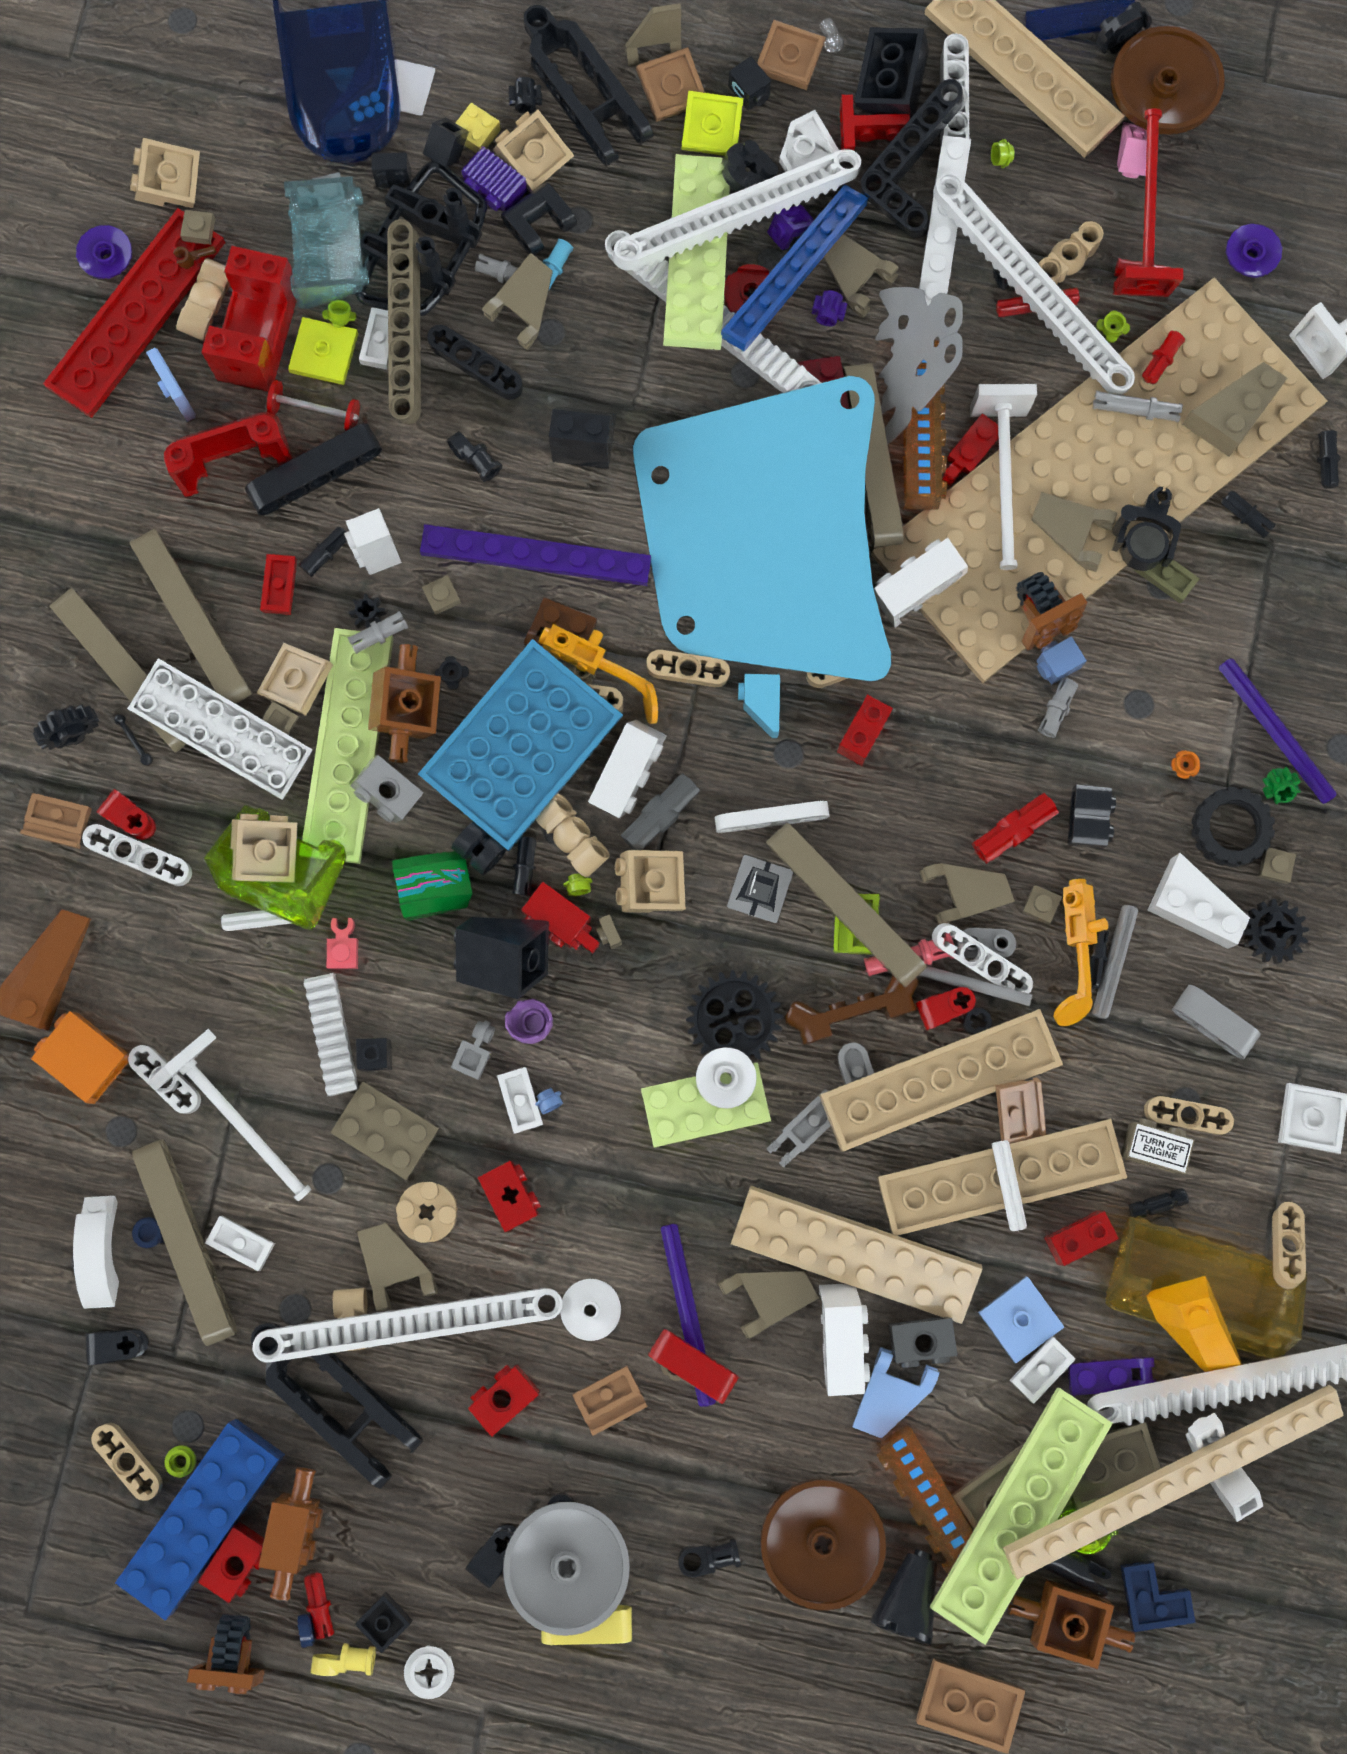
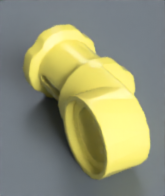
[311,1643,376,1676]

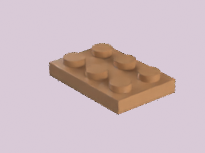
[916,1658,1025,1754]

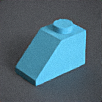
[738,674,780,738]

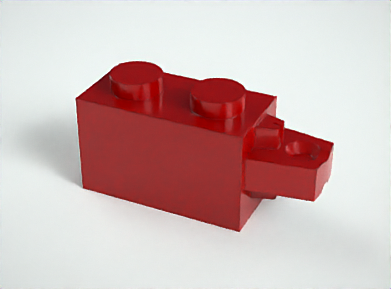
[521,882,600,954]

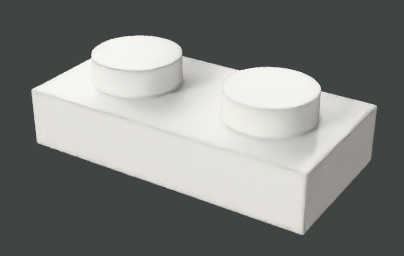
[359,307,388,370]
[497,1067,543,1134]
[205,1216,275,1271]
[1010,1336,1075,1404]

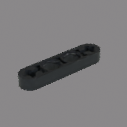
[427,325,523,400]

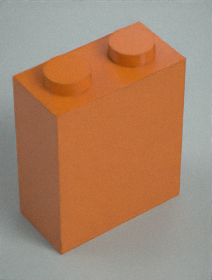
[31,1011,129,1104]

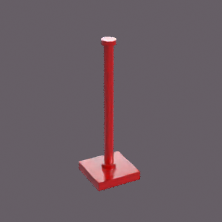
[1113,108,1183,297]

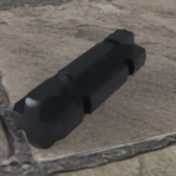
[1129,1188,1189,1220]

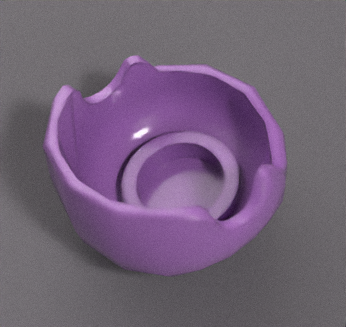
[505,999,553,1044]

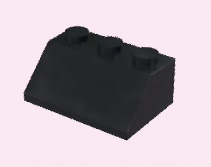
[854,27,929,119]

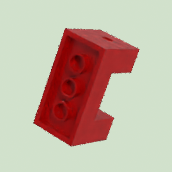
[201,246,300,392]

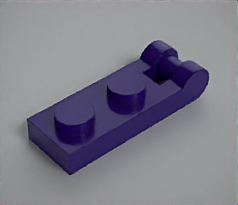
[1067,1356,1157,1396]

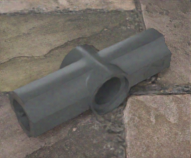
[621,773,700,850]

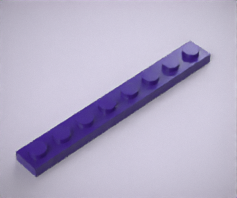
[420,524,651,586]

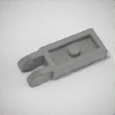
[766,1089,831,1168]

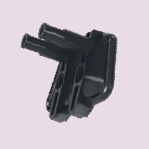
[355,161,487,316]

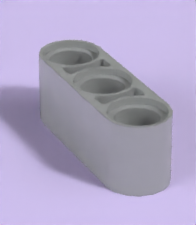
[1172,984,1261,1059]

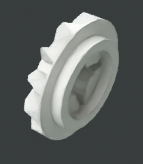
[404,1645,455,1699]

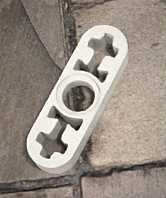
[128,1045,201,1114]

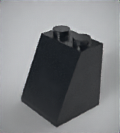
[549,407,616,469]
[454,917,549,999]

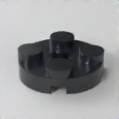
[1096,2,1152,54]
[721,140,778,192]

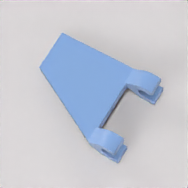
[852,1347,940,1438]

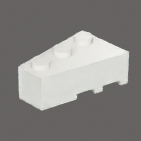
[344,508,402,575]
[874,538,968,628]
[588,720,667,818]
[1148,853,1250,949]
[819,1284,870,1396]

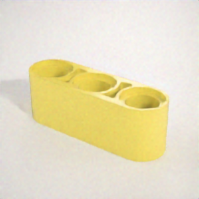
[541,1605,632,1645]

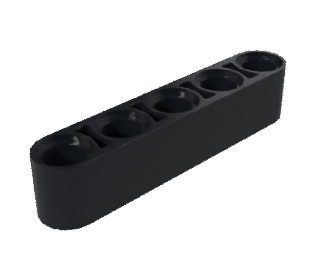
[245,423,382,516]

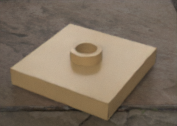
[257,643,333,716]

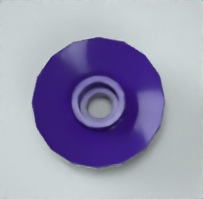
[1226,224,1282,278]
[76,225,132,279]

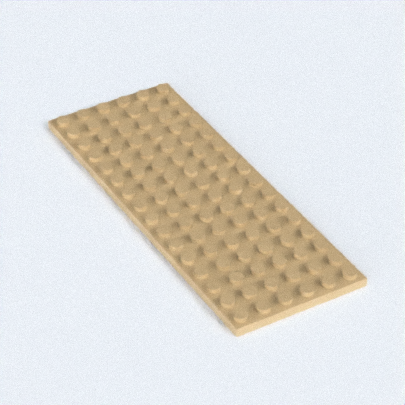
[871,278,1327,683]

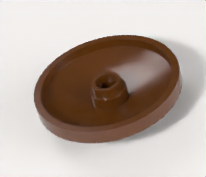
[1111,26,1225,135]
[760,1478,886,1610]

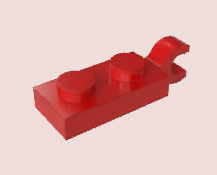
[942,413,999,486]

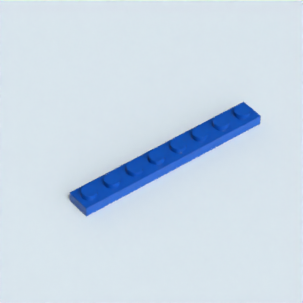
[721,185,868,352]

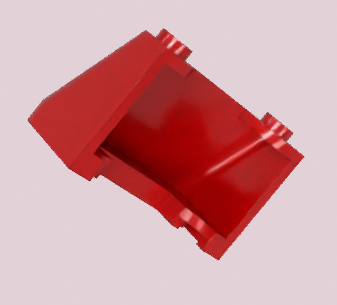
[164,411,293,497]

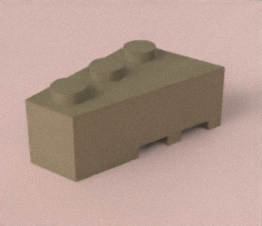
[1182,362,1287,457]

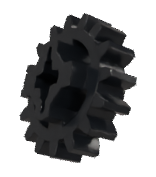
[33,704,99,750]
[1242,899,1309,964]

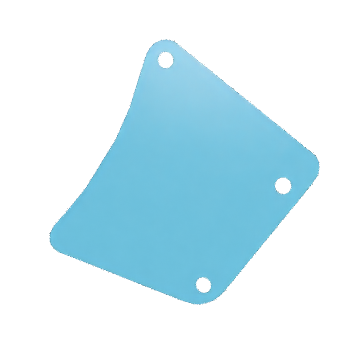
[633,376,891,681]

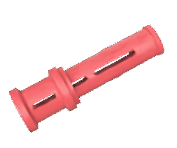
[864,933,956,977]

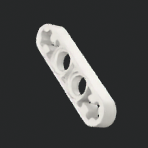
[714,801,830,833]
[82,824,192,886]
[932,923,1033,993]

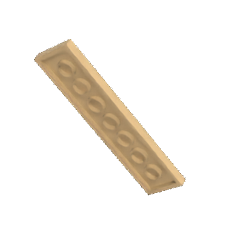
[925,0,1125,158]
[819,1009,1063,1152]
[877,1119,1127,1236]
[731,1185,982,1324]

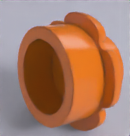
[1171,750,1200,779]

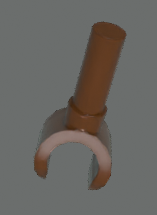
[173,246,216,269]

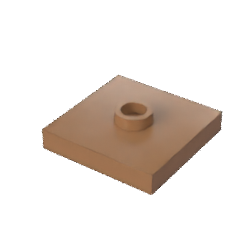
[757,20,826,90]
[636,47,705,122]

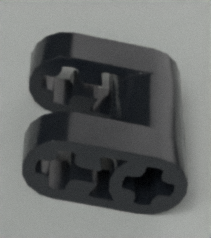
[501,182,577,255]

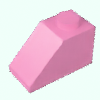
[1117,122,1147,178]

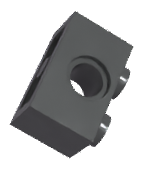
[888,1317,958,1368]

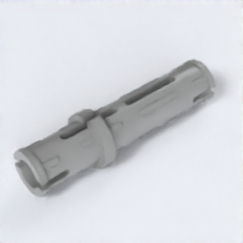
[1092,390,1183,422]

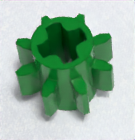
[1262,767,1301,804]

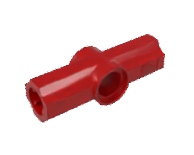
[972,793,1059,864]

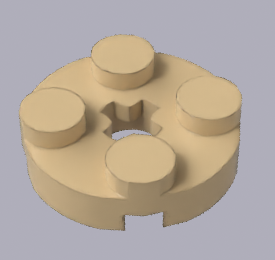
[396,1182,458,1243]

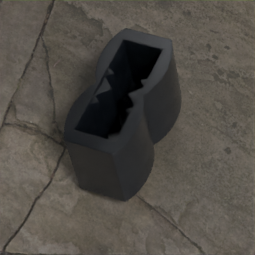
[1068,784,1116,849]

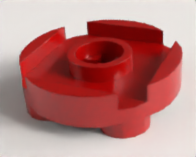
[724,264,769,314]

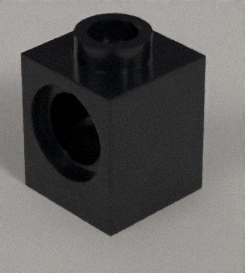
[356,1038,392,1072]

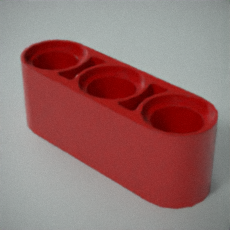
[648,1328,740,1404]

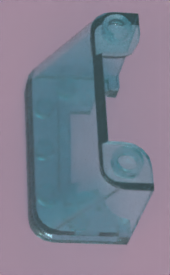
[284,176,369,309]

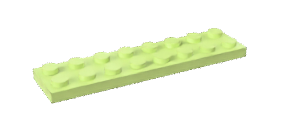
[663,154,730,350]
[300,628,393,864]
[930,1388,1113,1645]

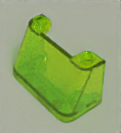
[204,805,347,930]

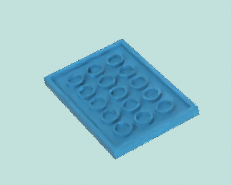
[418,639,623,851]

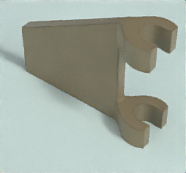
[624,3,682,66]
[823,234,898,318]
[482,253,553,350]
[1032,492,1117,572]
[919,863,1015,925]
[357,1223,439,1312]
[717,1271,819,1339]

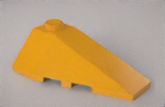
[1146,1276,1242,1372]

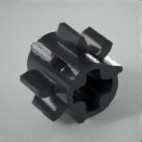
[508,77,542,114]
[349,594,387,629]

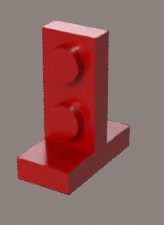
[839,95,910,151]

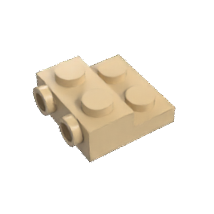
[493,110,574,193]
[130,138,200,208]
[231,814,297,882]
[615,850,686,913]

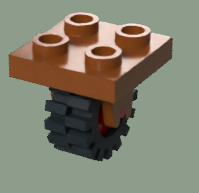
[1016,572,1088,651]
[187,1614,265,1694]

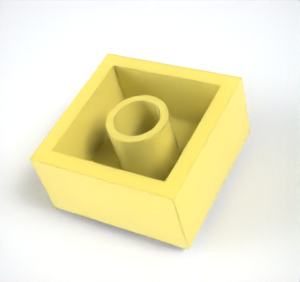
[456,103,501,153]

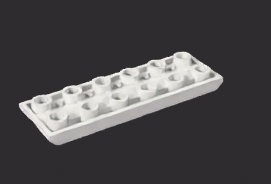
[127,658,313,800]

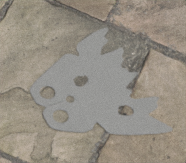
[875,287,963,444]

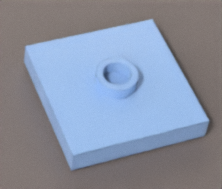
[146,348,196,422]
[978,1276,1064,1363]

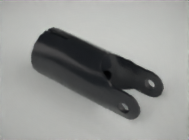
[1042,1552,1111,1597]

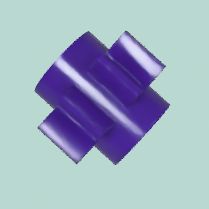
[811,290,848,327]

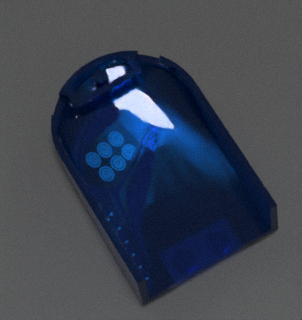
[272,0,401,163]

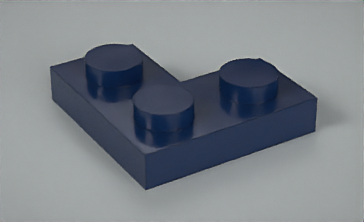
[1120,1561,1196,1632]

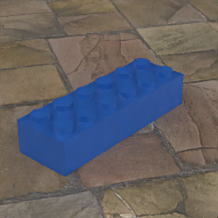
[115,1419,285,1620]

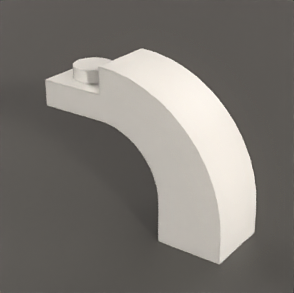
[73,1196,119,1309]
[1185,1413,1263,1522]

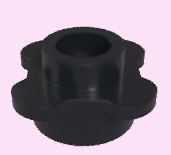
[434,656,469,690]

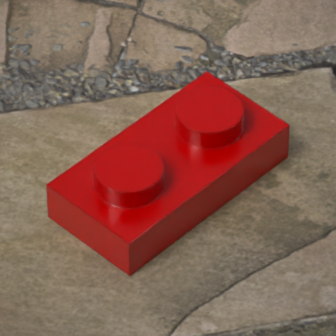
[260,554,297,615]

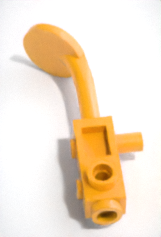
[538,624,658,724]
[1053,879,1108,1026]

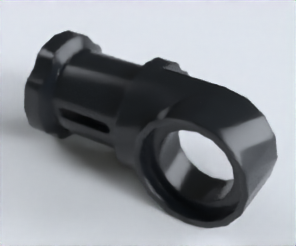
[447,431,503,482]
[678,1538,741,1577]

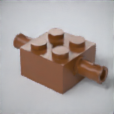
[368,644,441,763]
[259,1467,323,1601]
[1008,1579,1135,1669]

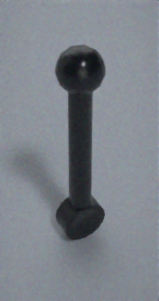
[114,714,153,766]

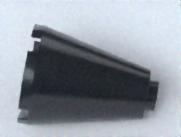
[870,1549,937,1645]

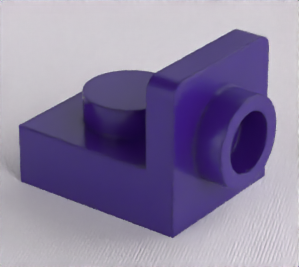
[767,205,814,250]

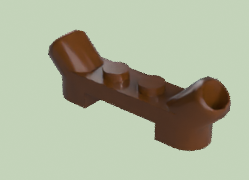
[784,976,919,1045]

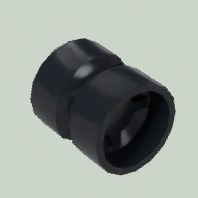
[451,821,507,876]

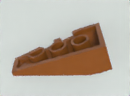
[0,909,91,1031]

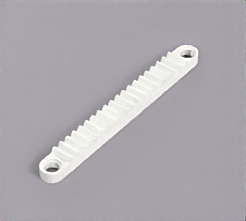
[613,149,861,271]
[933,172,1135,395]
[605,230,821,393]
[252,1288,562,1362]
[1087,1344,1347,1426]

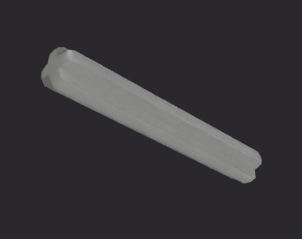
[1092,905,1138,1019]

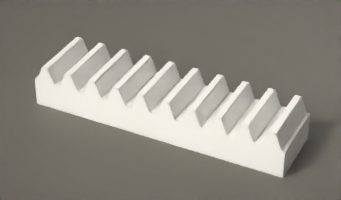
[304,973,359,1096]

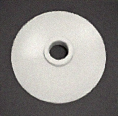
[696,1048,756,1108]
[560,1279,621,1341]

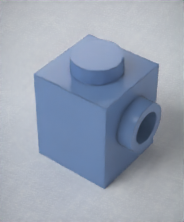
[1037,636,1087,685]

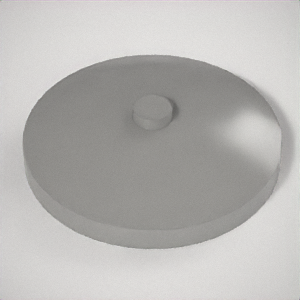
[503,1502,630,1636]

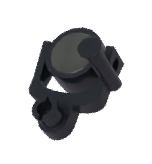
[1112,486,1181,571]

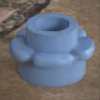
[535,1088,563,1114]

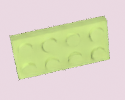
[641,1062,771,1148]

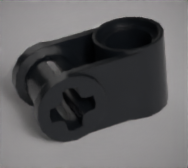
[85,1329,149,1365]
[465,1524,516,1589]

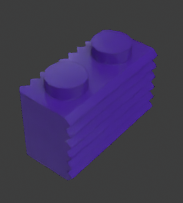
[461,146,527,212]

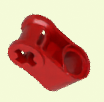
[96,789,156,840]
[915,987,976,1031]

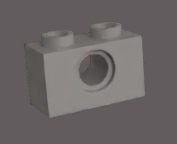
[350,755,423,823]

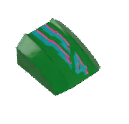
[392,851,472,921]

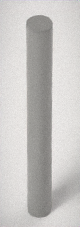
[919,966,1033,1006]

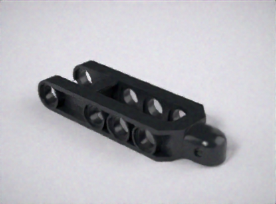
[524,5,654,166]
[251,1322,423,1489]

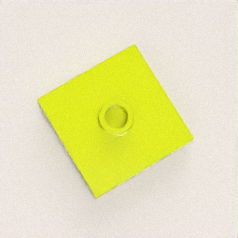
[681,91,743,156]
[288,317,359,385]

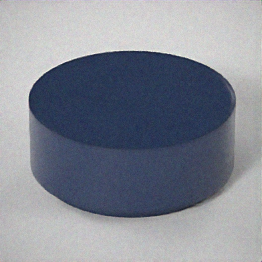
[132,1217,163,1248]
[298,1613,315,1648]

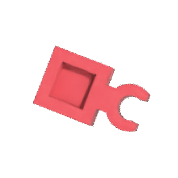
[326,918,358,969]

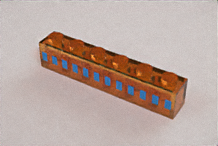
[903,340,947,510]
[876,1425,973,1576]

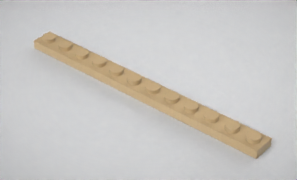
[1003,1385,1344,1580]

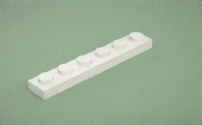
[919,135,971,306]

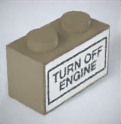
[1121,1118,1195,1175]

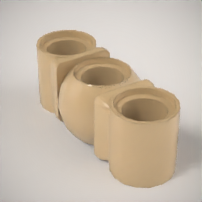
[1039,221,1104,285]
[176,258,230,341]
[536,793,610,877]

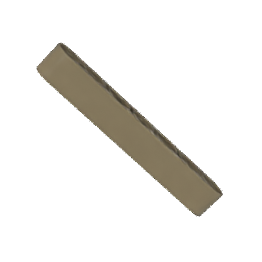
[388,219,421,425]
[843,363,903,548]
[129,528,252,704]
[49,587,187,753]
[766,822,928,988]
[132,1139,237,1347]

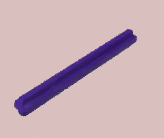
[1219,658,1337,804]
[661,1224,716,1407]

